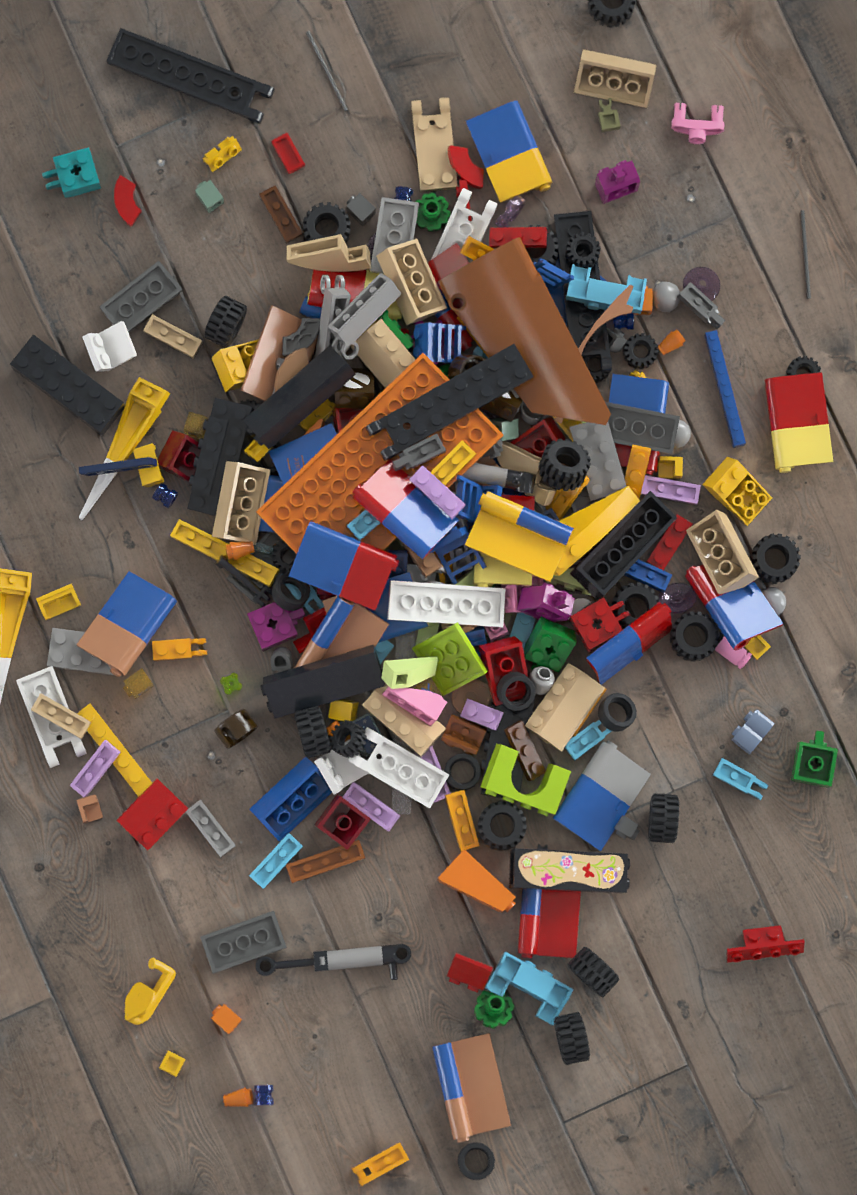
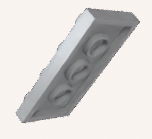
[370,197,419,274]
[570,422,626,501]
[47,628,124,677]

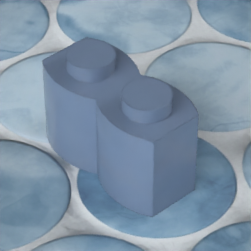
[731,709,775,754]

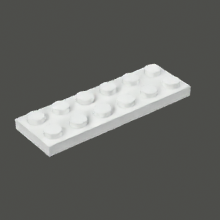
[387,581,505,627]

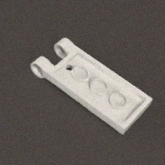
[431,188,498,262]
[16,666,87,768]
[347,727,449,808]

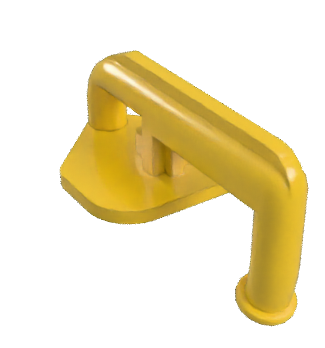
[125,958,176,1025]

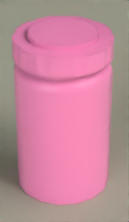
[715,636,752,669]

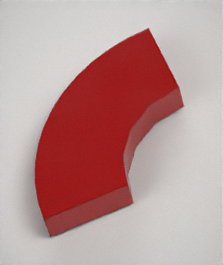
[448,145,484,189]
[114,175,142,227]

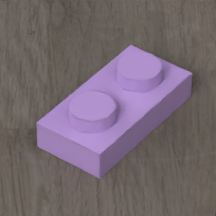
[460,699,503,731]

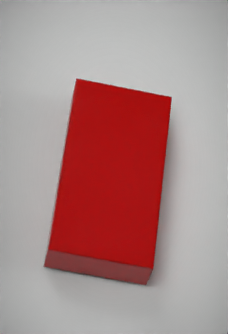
[271,133,305,174]

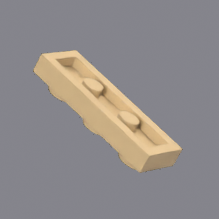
[143,314,203,359]
[31,693,91,739]

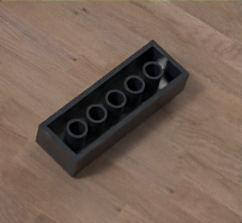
[10,334,125,436]
[570,491,677,600]

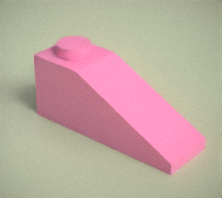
[382,686,447,726]

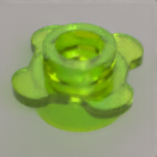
[220,672,242,695]

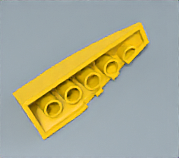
[554,486,640,576]

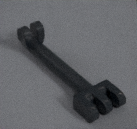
[215,555,272,607]

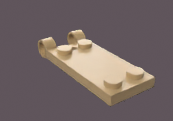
[411,97,458,192]

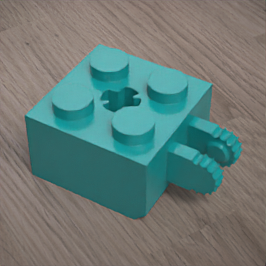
[42,147,101,198]

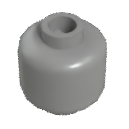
[528,666,555,695]

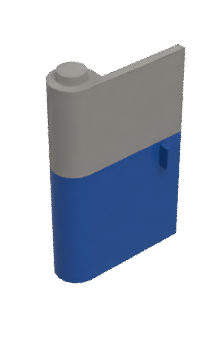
[552,740,651,851]

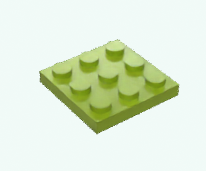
[412,622,488,696]

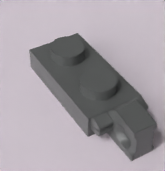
[677,282,725,329]
[392,434,446,471]

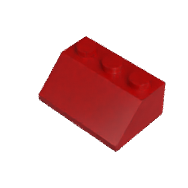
[116,778,189,851]

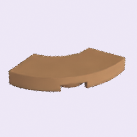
[275,347,309,392]

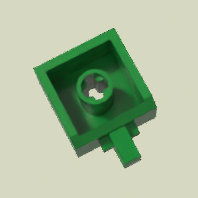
[524,617,576,672]
[791,731,838,788]

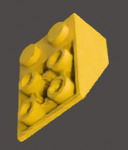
[212,339,259,392]
[702,457,772,526]

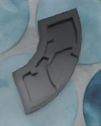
[283,318,320,357]

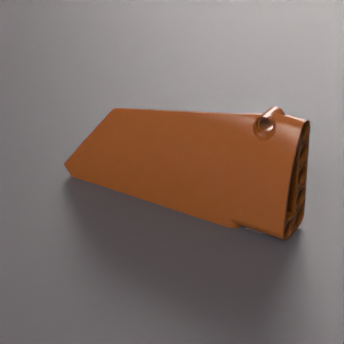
[438,237,611,425]

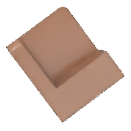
[77,794,103,824]

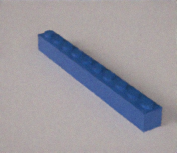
[704,330,746,448]

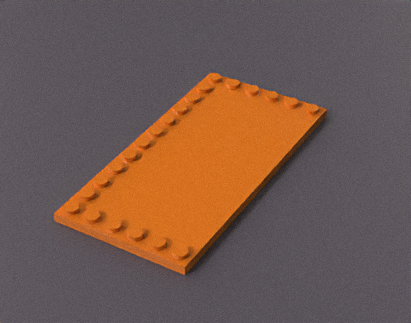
[256,353,504,596]

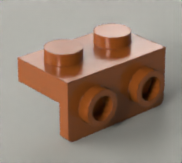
[441,714,487,755]

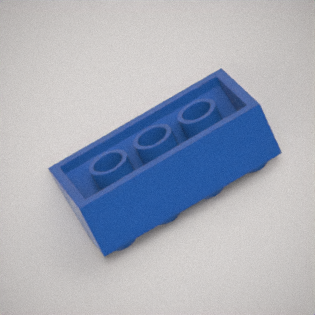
[249,756,332,842]

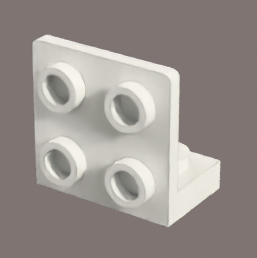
[82,321,137,372]
[314,740,368,795]

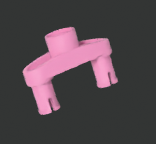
[672,103,724,144]

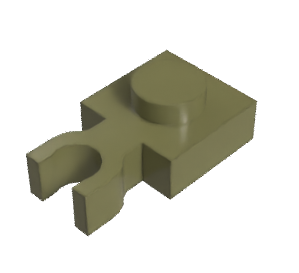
[598,98,621,132]

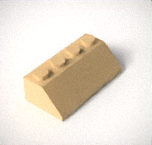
[574,50,656,108]
[376,239,447,325]
[350,319,415,388]
[212,461,270,545]
[686,510,759,594]
[525,663,605,752]
[362,684,446,757]

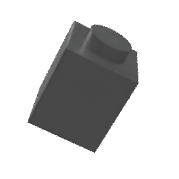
[346,193,376,226]

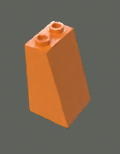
[437,849,516,913]

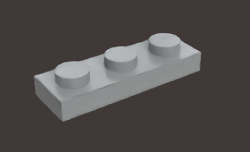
[186,799,236,858]

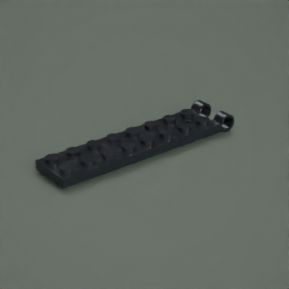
[106,28,275,124]
[554,211,612,372]
[365,344,534,461]

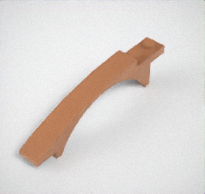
[554,285,634,424]

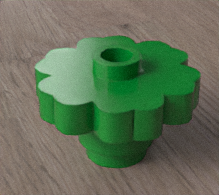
[415,193,451,232]
[474,991,514,1029]

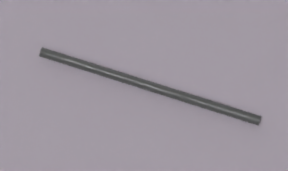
[306,31,348,111]
[801,210,811,299]

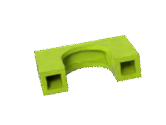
[481,743,571,816]

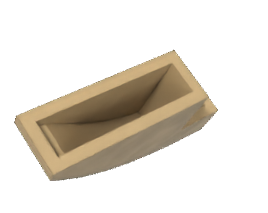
[287,234,371,272]
[496,441,556,506]

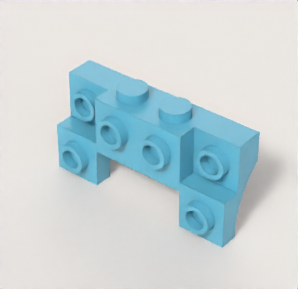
[566,264,647,314]
[484,952,574,1025]

